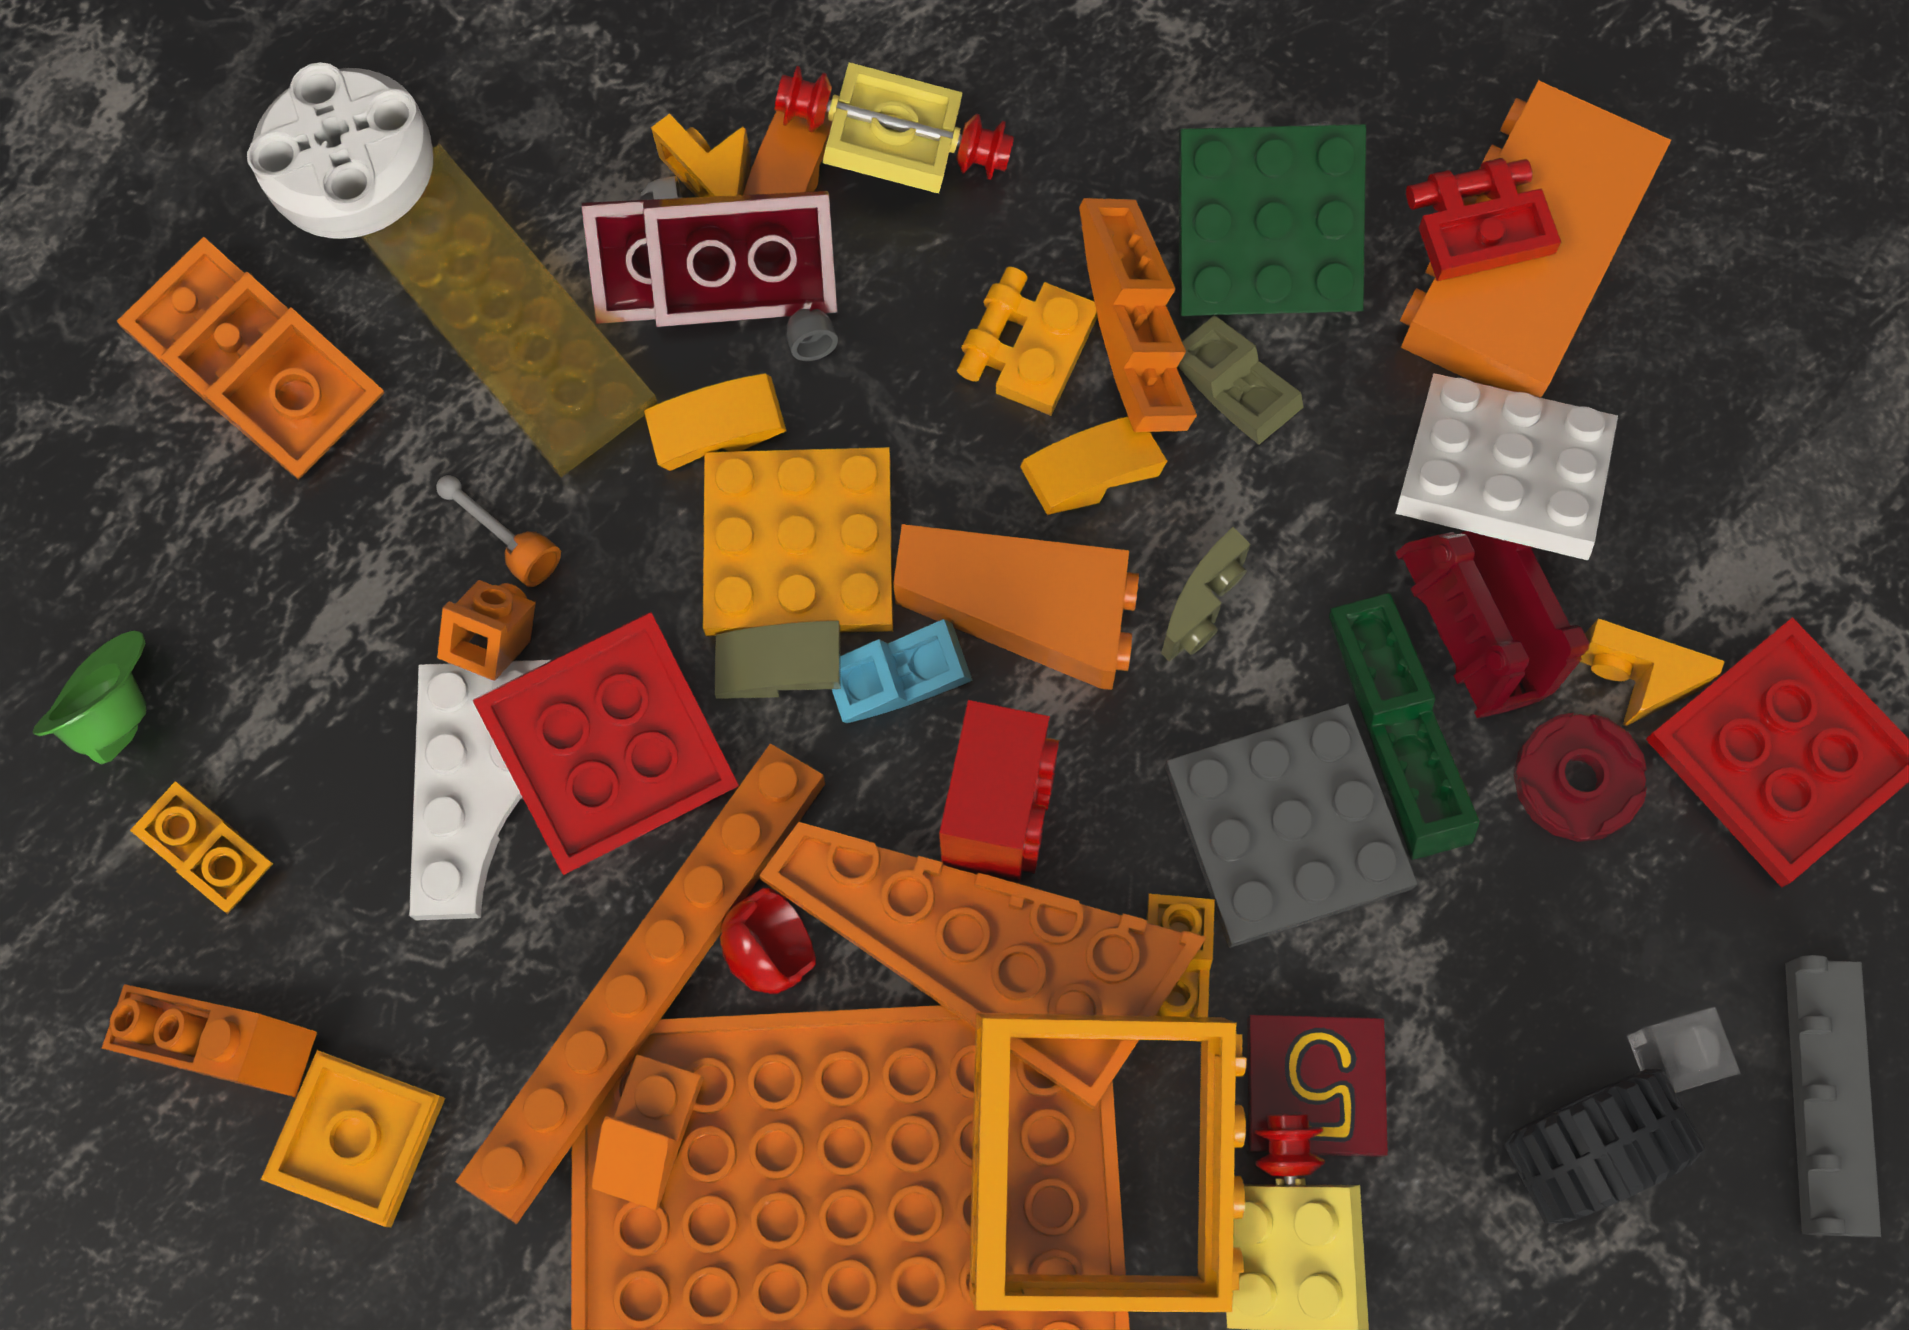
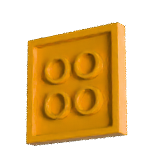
[703,447,893,636]

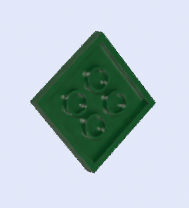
[1179,124,1366,316]

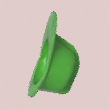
[33,631,147,764]

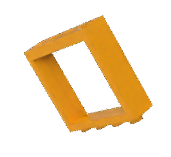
[969,1013,1247,1312]

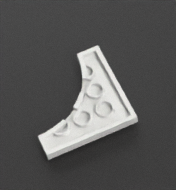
[409,660,551,920]

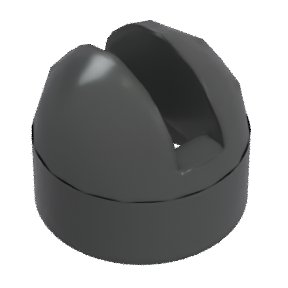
[786,308,838,361]

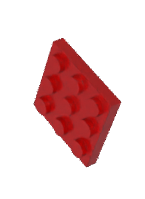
[472,611,739,875]
[1646,617,1909,888]

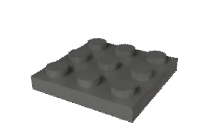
[1165,704,1418,948]

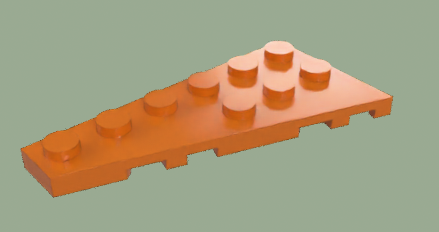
[760,822,1207,1109]

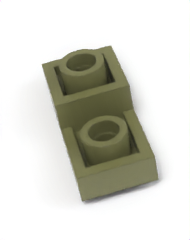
[1161,527,1251,662]

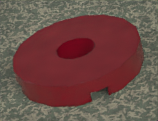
[1513,713,1647,842]

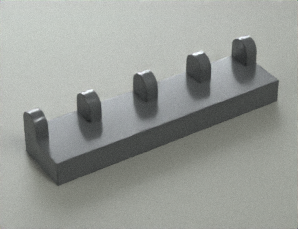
[1785,955,1881,1238]

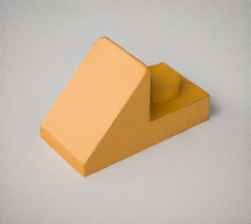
[651,113,751,197]
[1580,618,1724,726]

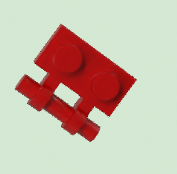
[1406,158,1562,282]

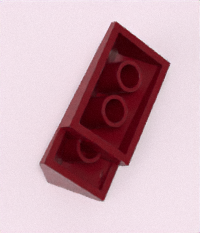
[581,191,837,327]

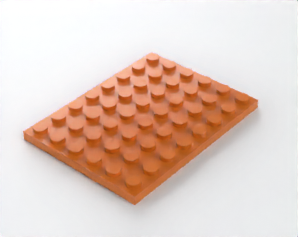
[571,1005,1130,1330]

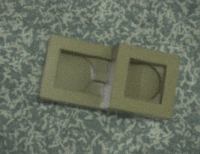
[1178,315,1304,445]
[715,621,841,699]

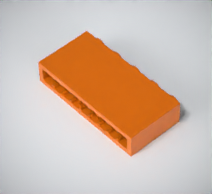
[1400,80,1671,398]

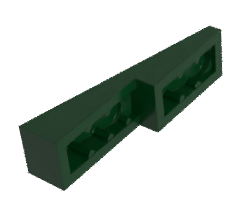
[1329,593,1480,860]

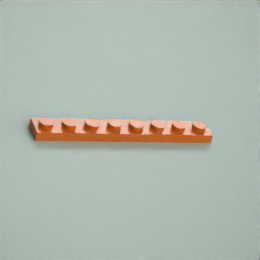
[455,743,825,1224]

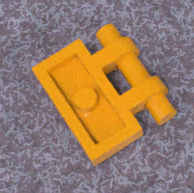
[957,267,1098,416]

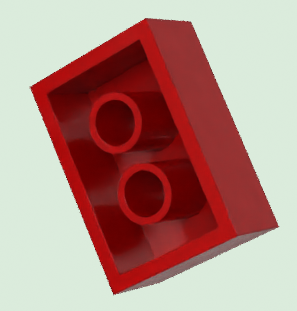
[939,700,1060,884]

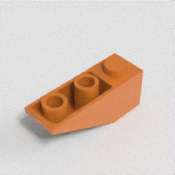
[102,984,317,1097]

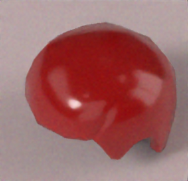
[720,888,816,994]

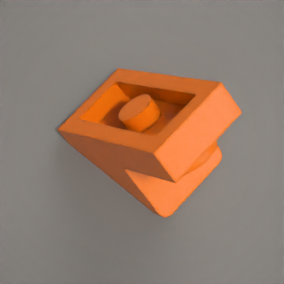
[591,1054,704,1210]

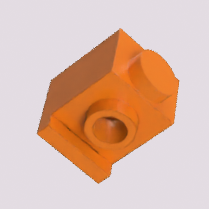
[437,580,536,681]

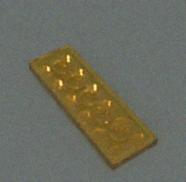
[360,144,658,477]

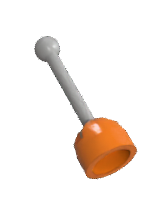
[436,475,561,587]

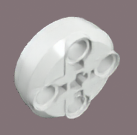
[247,62,433,239]

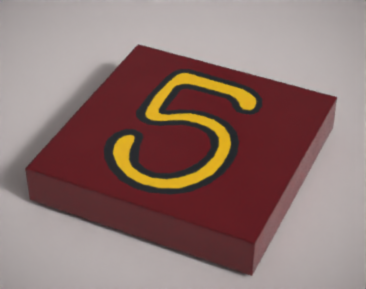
[1248,1015,1388,1157]

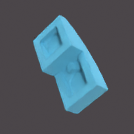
[832,619,973,723]

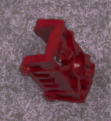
[1395,531,1590,718]

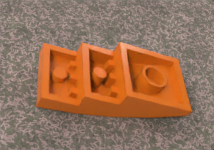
[117,237,384,480]

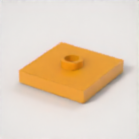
[261,1050,445,1228]

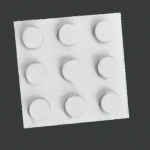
[1396,373,1618,560]

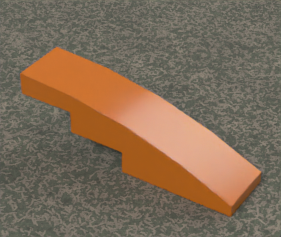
[1079,198,1197,432]

